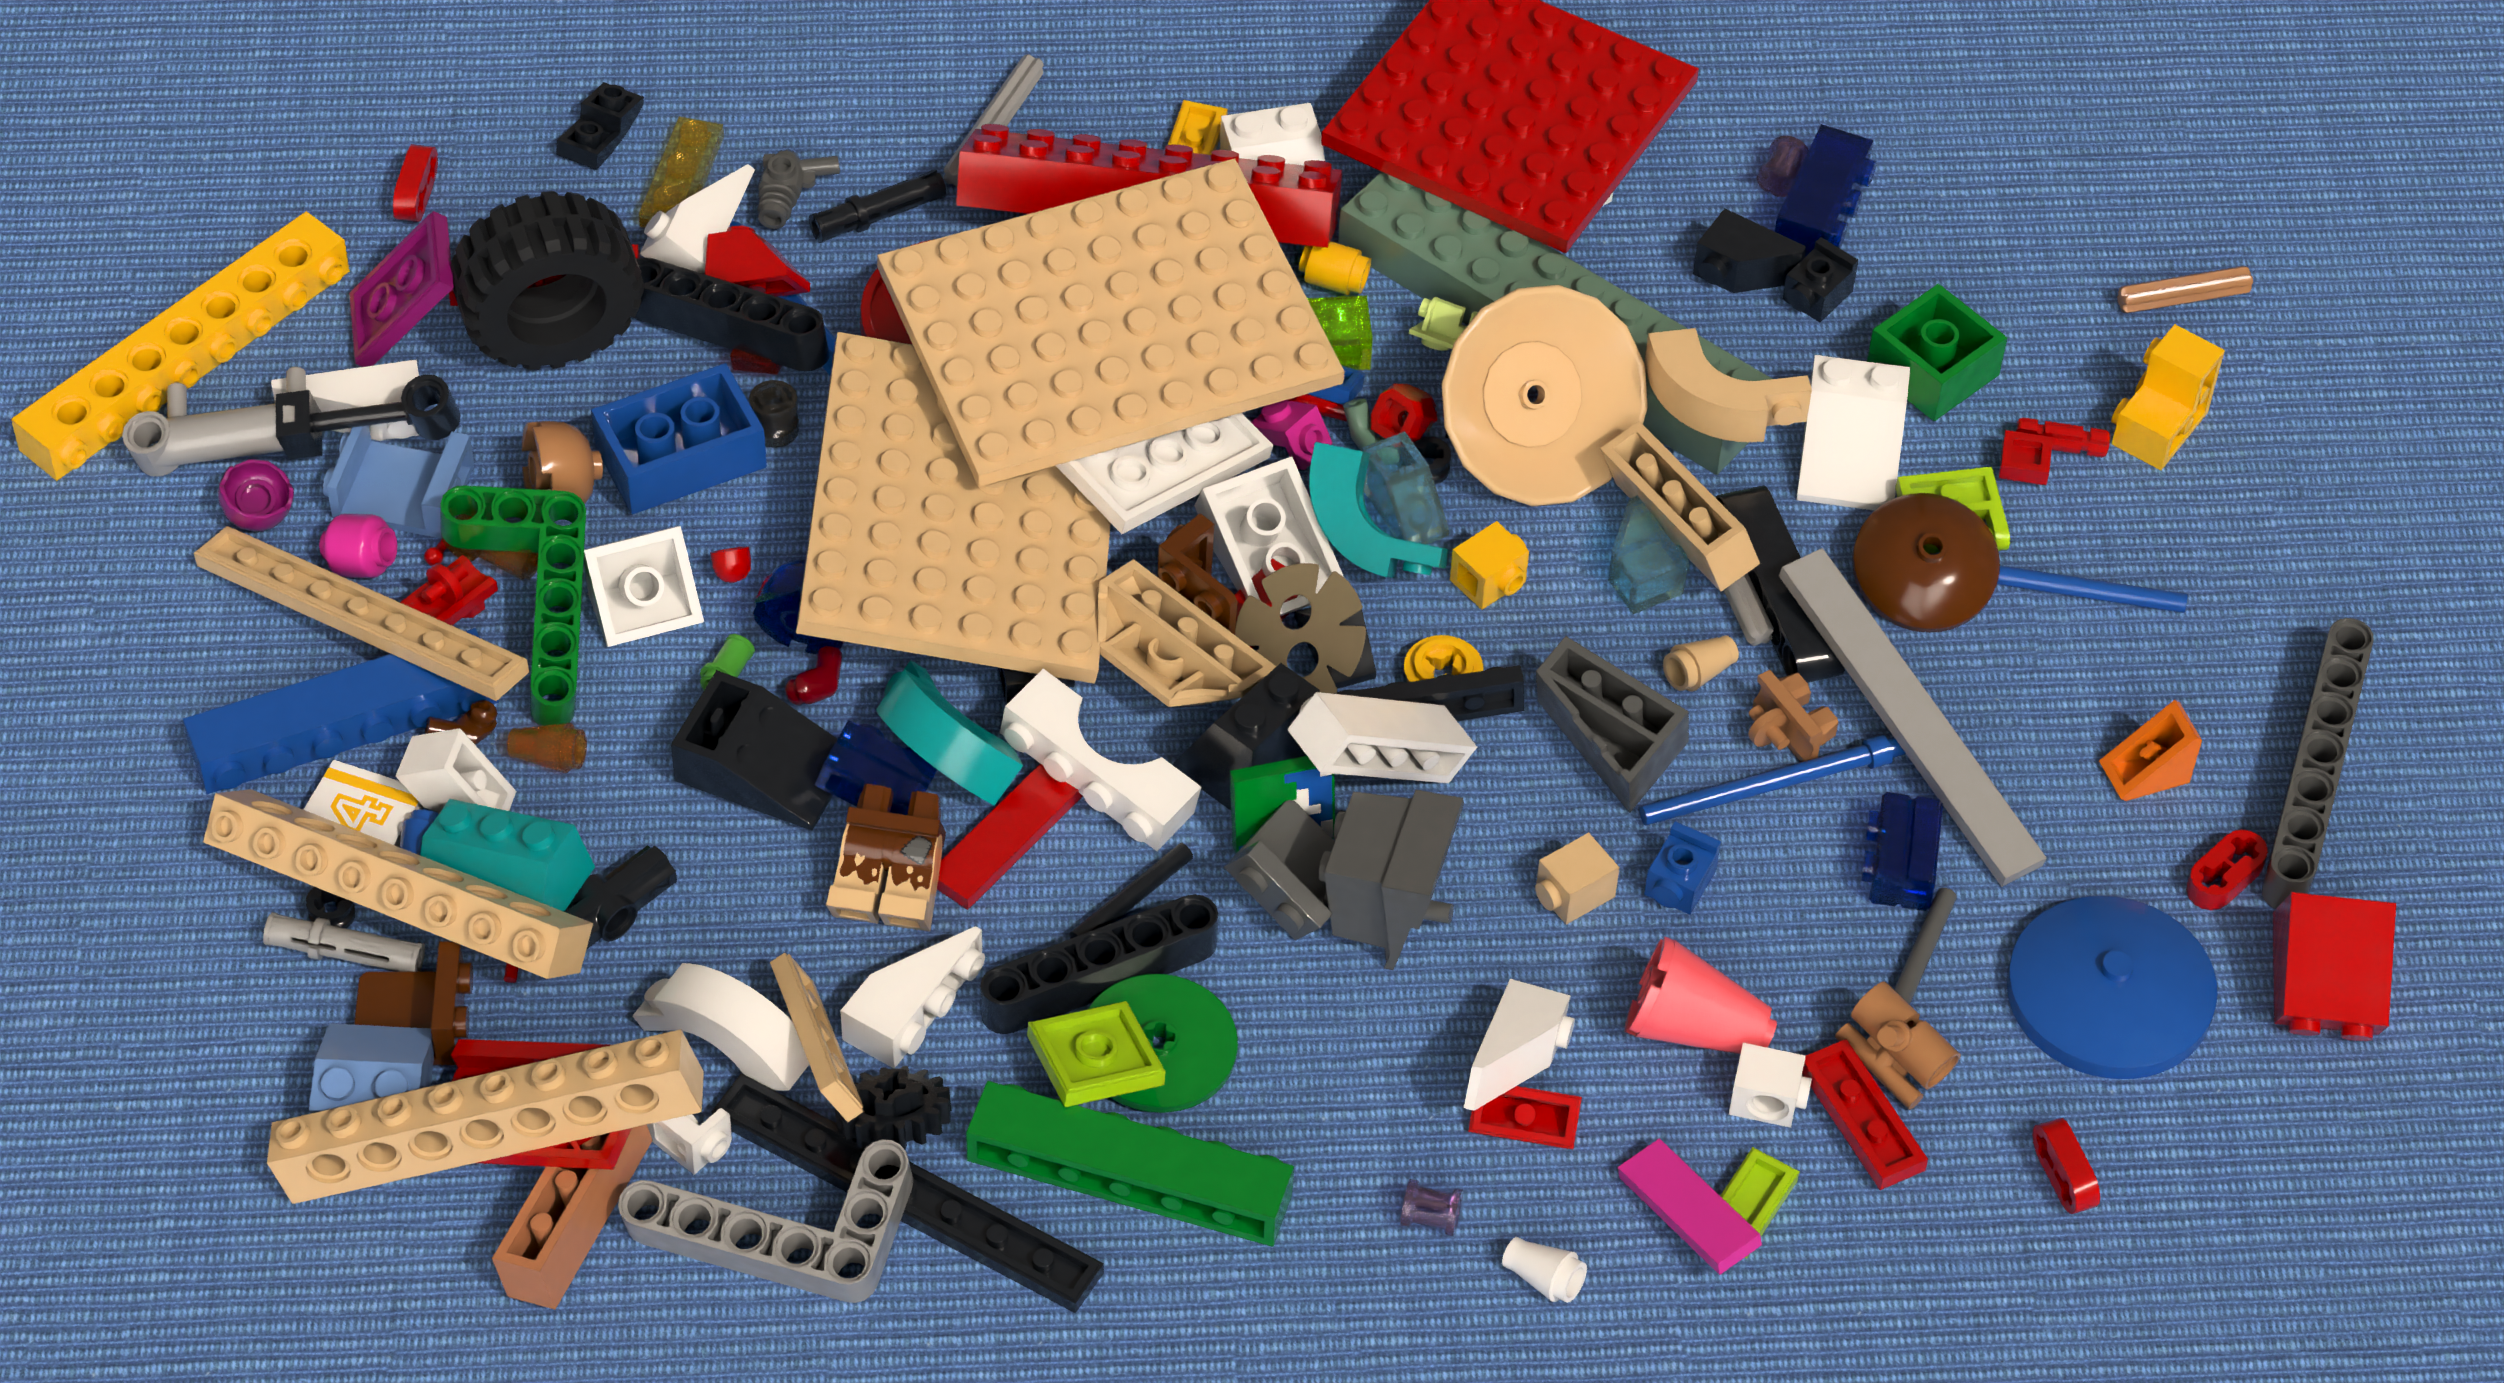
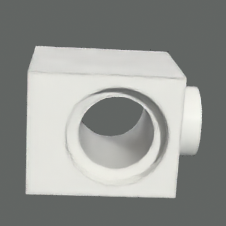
[1728,1043,1812,1128]

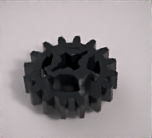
[834,1066,952,1150]

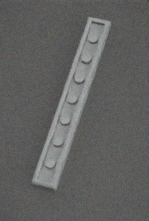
[1779,548,2047,887]

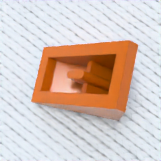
[2099,700,2202,801]

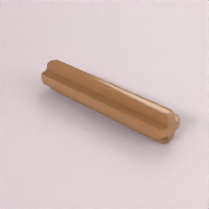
[2117,266,2253,314]

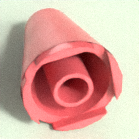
[1624,936,1777,1054]

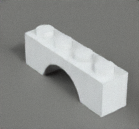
[1000,669,1201,851]

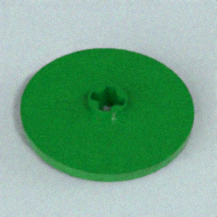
[1089,974,1238,1113]

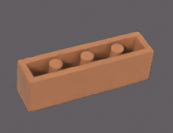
[492,1125,653,1310]

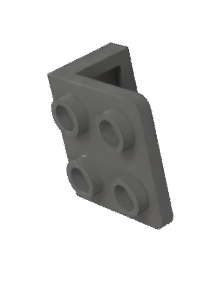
[1224,800,1335,941]

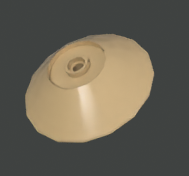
[1441,285,1648,507]

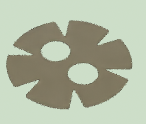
[1235,563,1366,694]

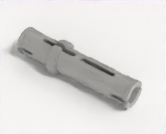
[263,912,425,972]

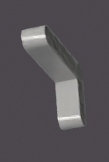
[618,1140,913,1303]

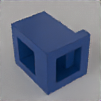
[1644,821,1721,915]

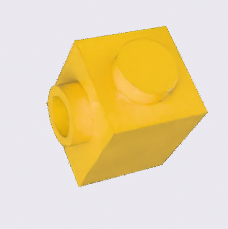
[1450,521,1529,610]

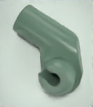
[1343,399,1397,465]

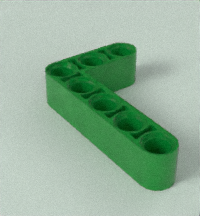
[440,485,586,729]

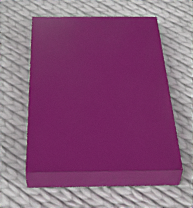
[349,211,454,367]

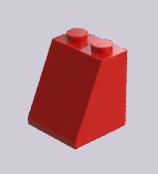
[2273,892,2396,1041]

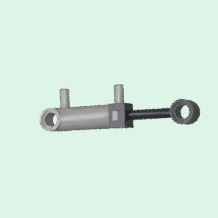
[122,367,461,477]

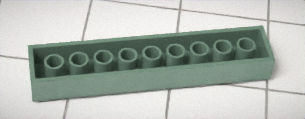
[1338,172,1772,475]

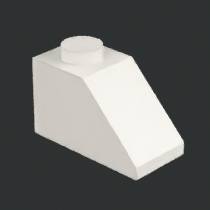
[396,728,517,813]

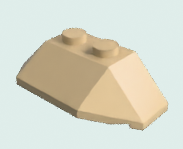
[1098,559,1276,707]

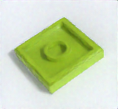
[1027,1001,1166,1107]

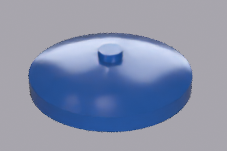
[2007,896,2218,1079]

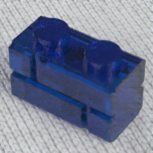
[815,720,937,815]
[1861,792,1943,911]

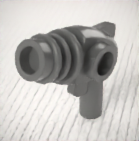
[757,149,840,229]

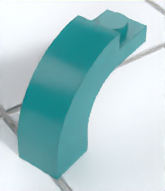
[1309,442,1450,578]
[876,660,1023,806]

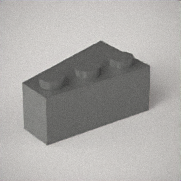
[1536,636,1689,813]

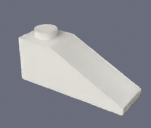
[640,164,755,274]
[271,359,419,441]
[1464,979,1575,1111]

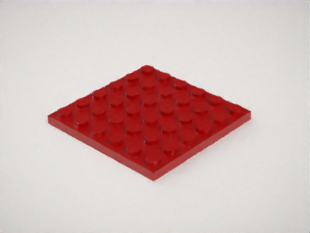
[1321,0,1699,253]

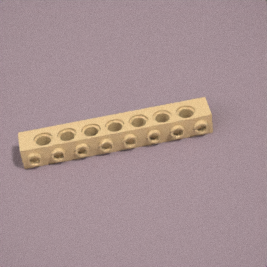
[203,789,593,979]
[267,1029,704,1204]

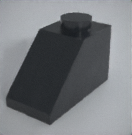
[1693,208,1806,293]

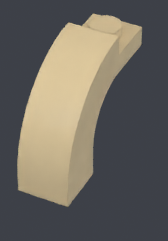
[1644,328,1812,442]

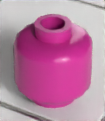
[319,514,398,578]

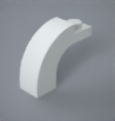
[633,963,809,1091]

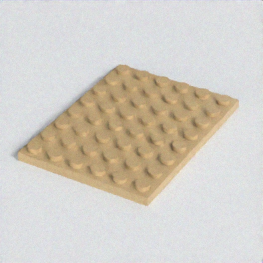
[877,158,1345,487]
[796,332,1111,684]

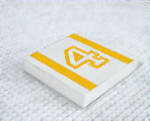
[303,760,423,847]

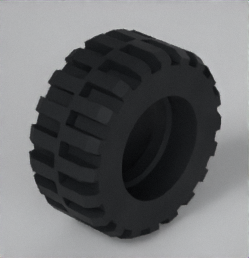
[450,191,644,370]

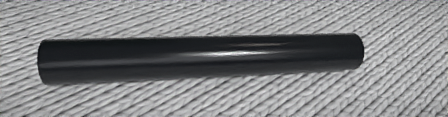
[1069,843,1193,939]

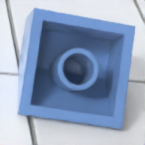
[309,1023,435,1114]

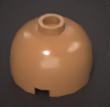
[522,421,603,504]

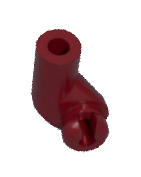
[785,646,843,705]

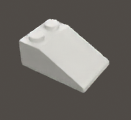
[1796,355,1910,511]
[1194,457,1344,616]

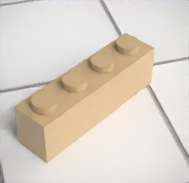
[1600,421,1760,592]

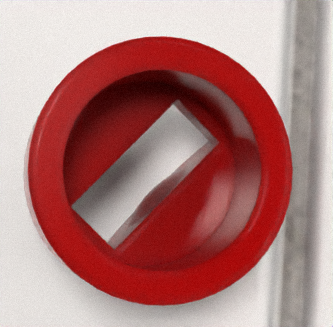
[710,546,751,583]

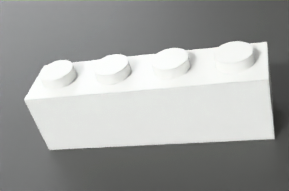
[1287,692,1477,784]

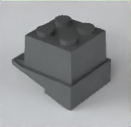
[1319,789,1464,970]

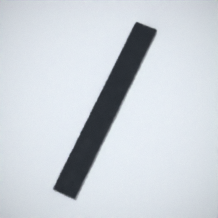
[711,1073,1104,1313]

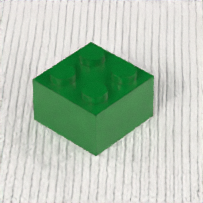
[1867,283,2008,421]

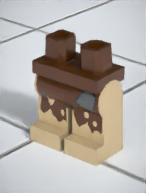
[826,784,946,932]

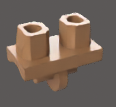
[1748,670,1838,762]

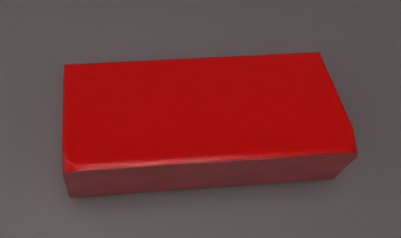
[1468,1086,1582,1150]

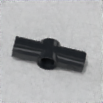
[564,845,677,950]

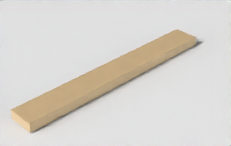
[194,526,529,701]

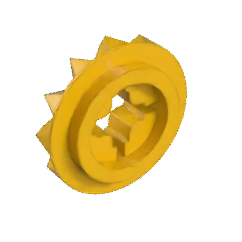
[1403,635,1483,682]

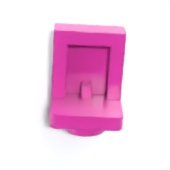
[1251,400,1332,470]

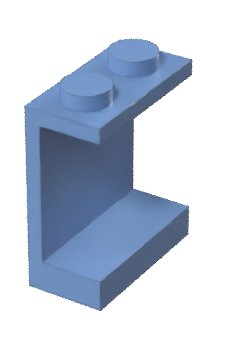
[323,425,474,539]

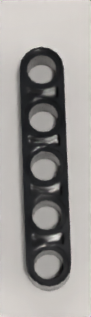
[635,258,829,372]
[1716,485,1845,683]
[980,894,1218,1034]

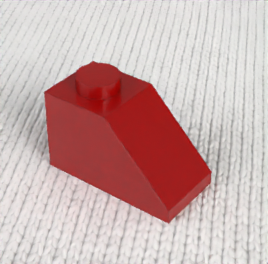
[705,226,810,297]

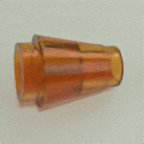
[507,723,587,773]

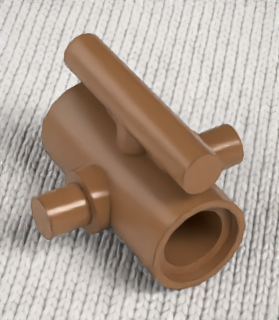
[1835,981,1961,1110]

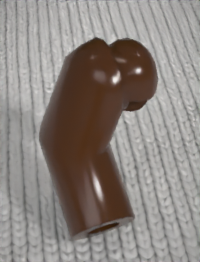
[424,700,498,745]

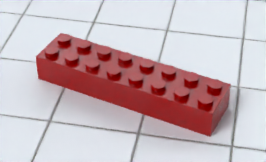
[956,124,1342,248]

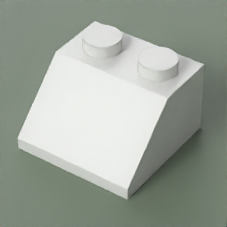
[1220,103,1325,165]

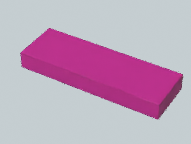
[1618,1138,1762,1275]

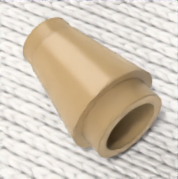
[1663,635,1739,691]

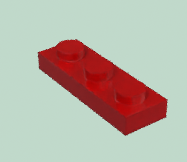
[1802,1039,1928,1190]

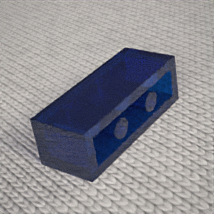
[1775,124,1877,257]

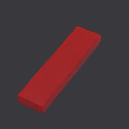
[937,764,1083,910]

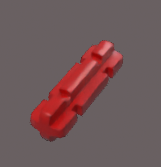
[2016,417,2110,458]

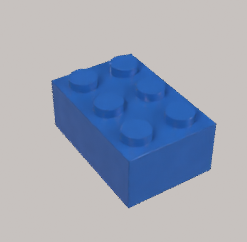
[591,363,767,515]

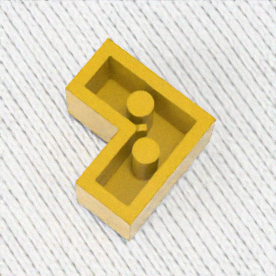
[2111,324,2225,470]

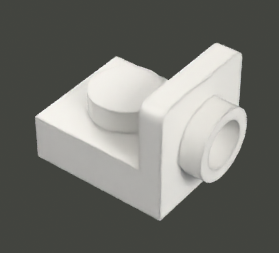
[647,1108,732,1175]

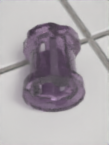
[1756,136,1810,197]
[1401,1179,1463,1236]

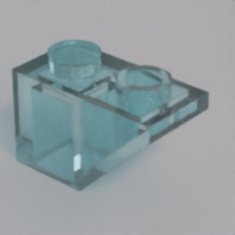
[1362,432,1449,545]
[1608,495,1689,615]

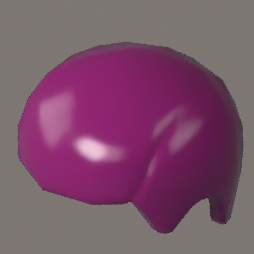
[218,459,294,532]

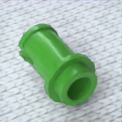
[700,634,755,690]

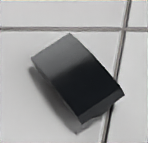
[556,82,644,170]

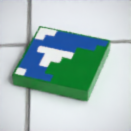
[1230,756,1335,854]

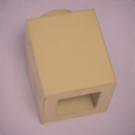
[1535,832,1620,925]

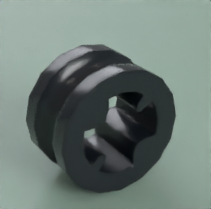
[1407,437,1451,485]
[306,887,355,929]

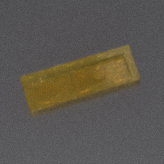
[639,116,724,228]

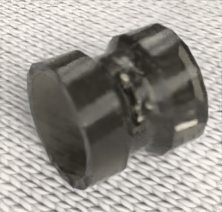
[749,380,799,448]

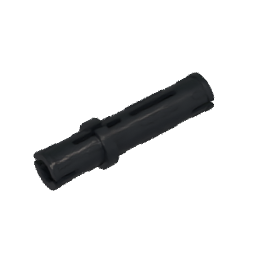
[809,169,946,243]

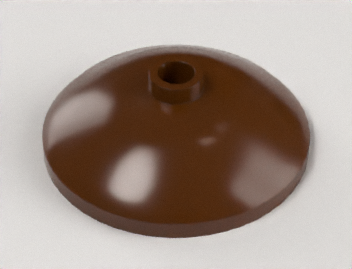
[1852,493,2000,633]

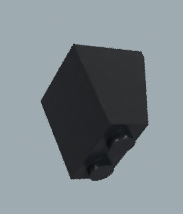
[1173,663,1320,810]

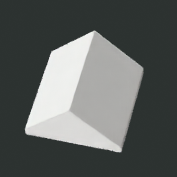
[584,526,704,647]

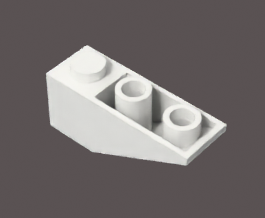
[840,926,985,1068]

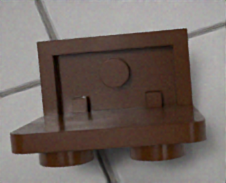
[1157,513,1237,635]
[354,941,473,1065]

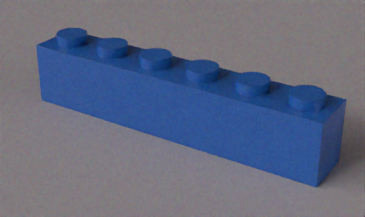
[183,628,499,794]

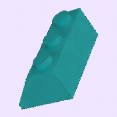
[420,799,595,911]

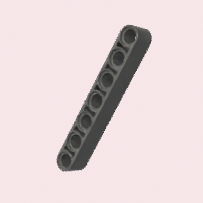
[2262,618,2374,909]

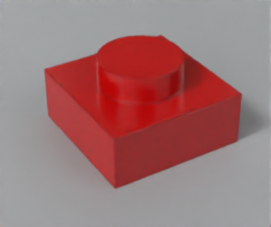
[1998,430,2053,485]

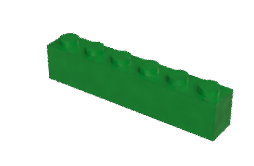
[966,1081,1294,1247]

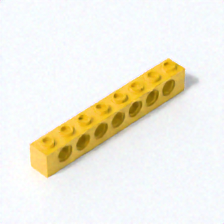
[11,211,350,481]

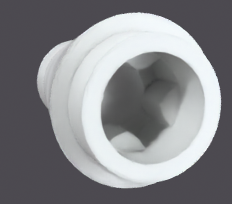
[1502,1237,1587,1303]

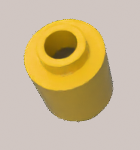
[1299,241,1371,295]

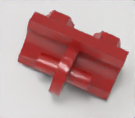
[400,555,498,625]

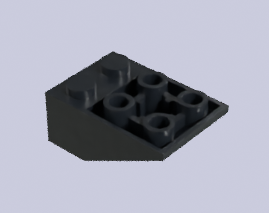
[671,670,856,831]

